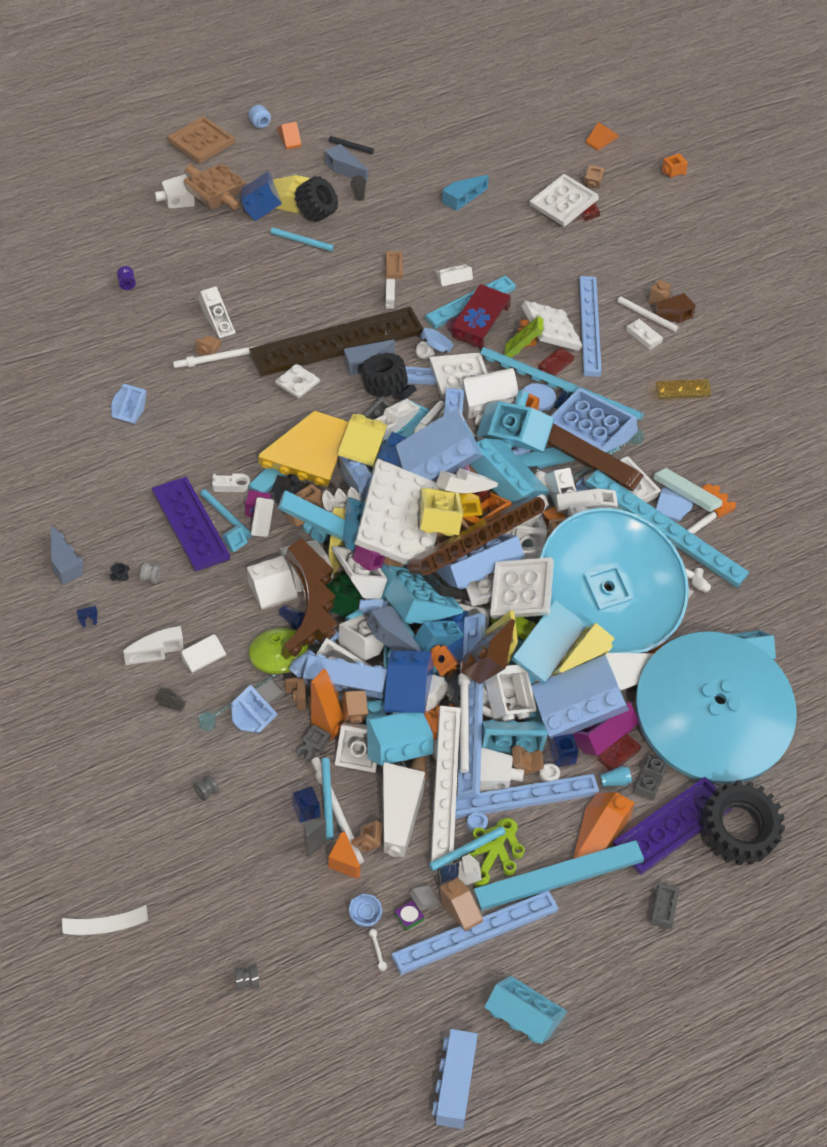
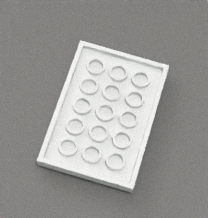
[354,459,447,565]

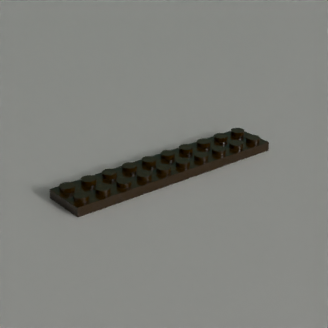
[249,306,424,377]

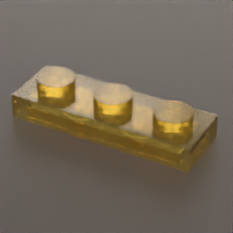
[656,379,712,399]

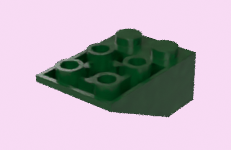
[326,570,365,617]

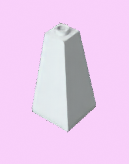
[593,653,654,692]
[382,762,425,857]

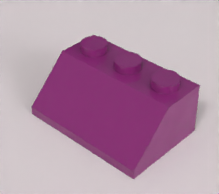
[567,701,639,756]

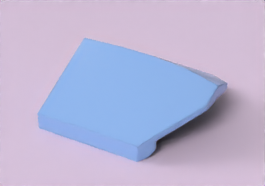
[111,384,147,424]
[656,487,693,522]
[231,685,278,733]

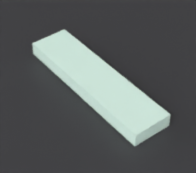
[654,468,723,512]

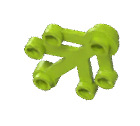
[465,818,525,888]

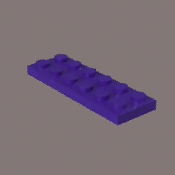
[152,476,230,572]
[612,777,733,875]

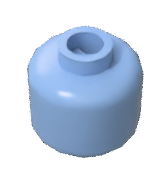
[248,105,271,128]

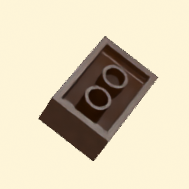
[461,619,515,684]

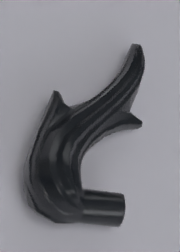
[447,669,460,702]

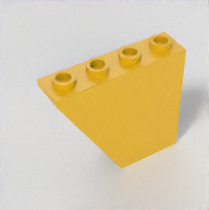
[258,411,349,487]

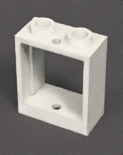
[485,665,537,722]

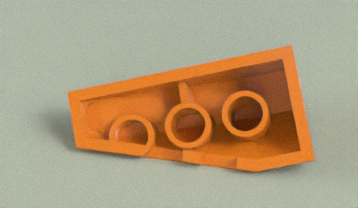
[311,668,343,741]
[573,792,635,859]

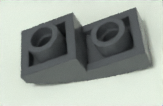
[634,756,668,800]

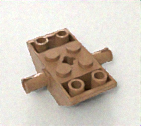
[183,163,246,211]

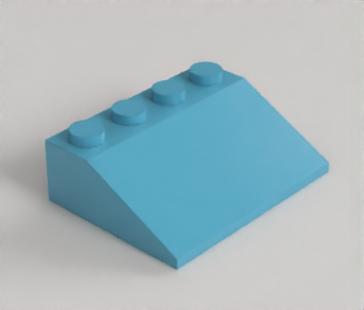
[470,438,550,504]
[380,563,464,624]

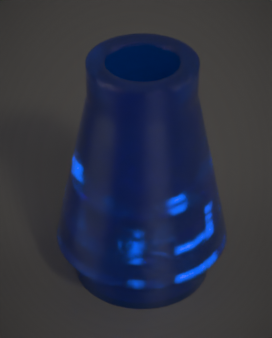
[279,606,305,630]

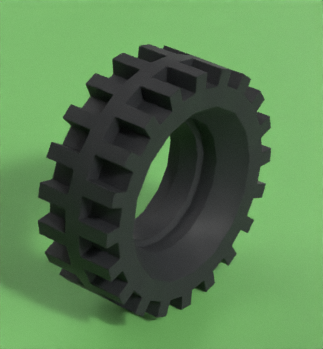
[699,780,785,865]

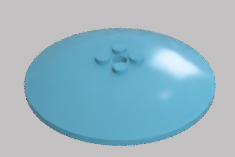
[539,508,689,654]

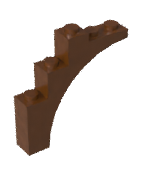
[281,538,338,660]

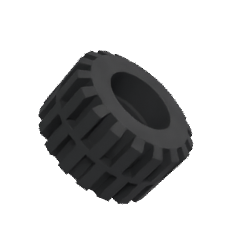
[295,176,338,222]
[361,353,408,397]

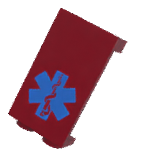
[452,284,511,349]

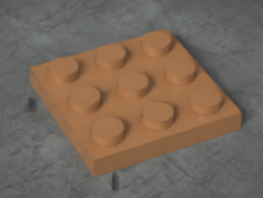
[168,116,235,164]

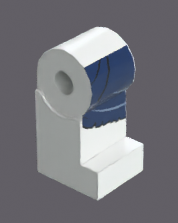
[439,854,482,886]

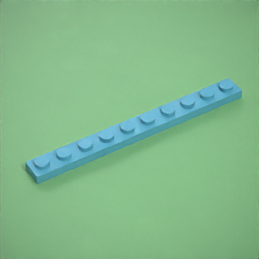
[480,347,645,420]
[585,470,749,588]

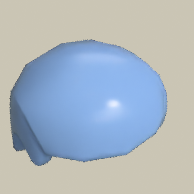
[348,894,382,927]

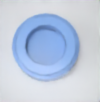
[467,812,488,834]

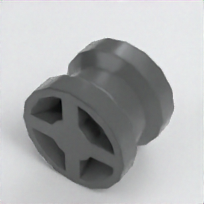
[193,775,219,801]

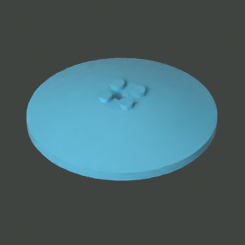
[635,632,797,784]

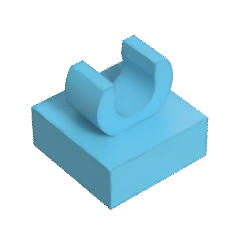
[222,525,248,552]

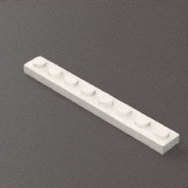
[430,706,461,867]

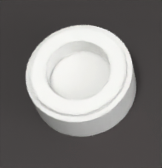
[539,763,560,782]

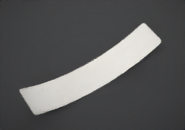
[62,905,148,935]

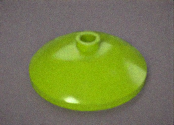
[249,628,308,674]

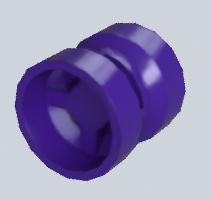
[117,266,136,290]

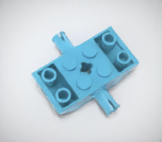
[476,390,554,453]

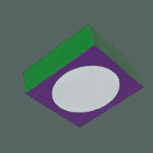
[394,901,425,931]

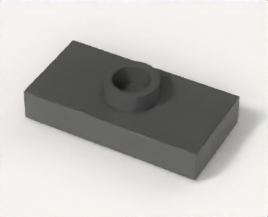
[650,883,679,929]

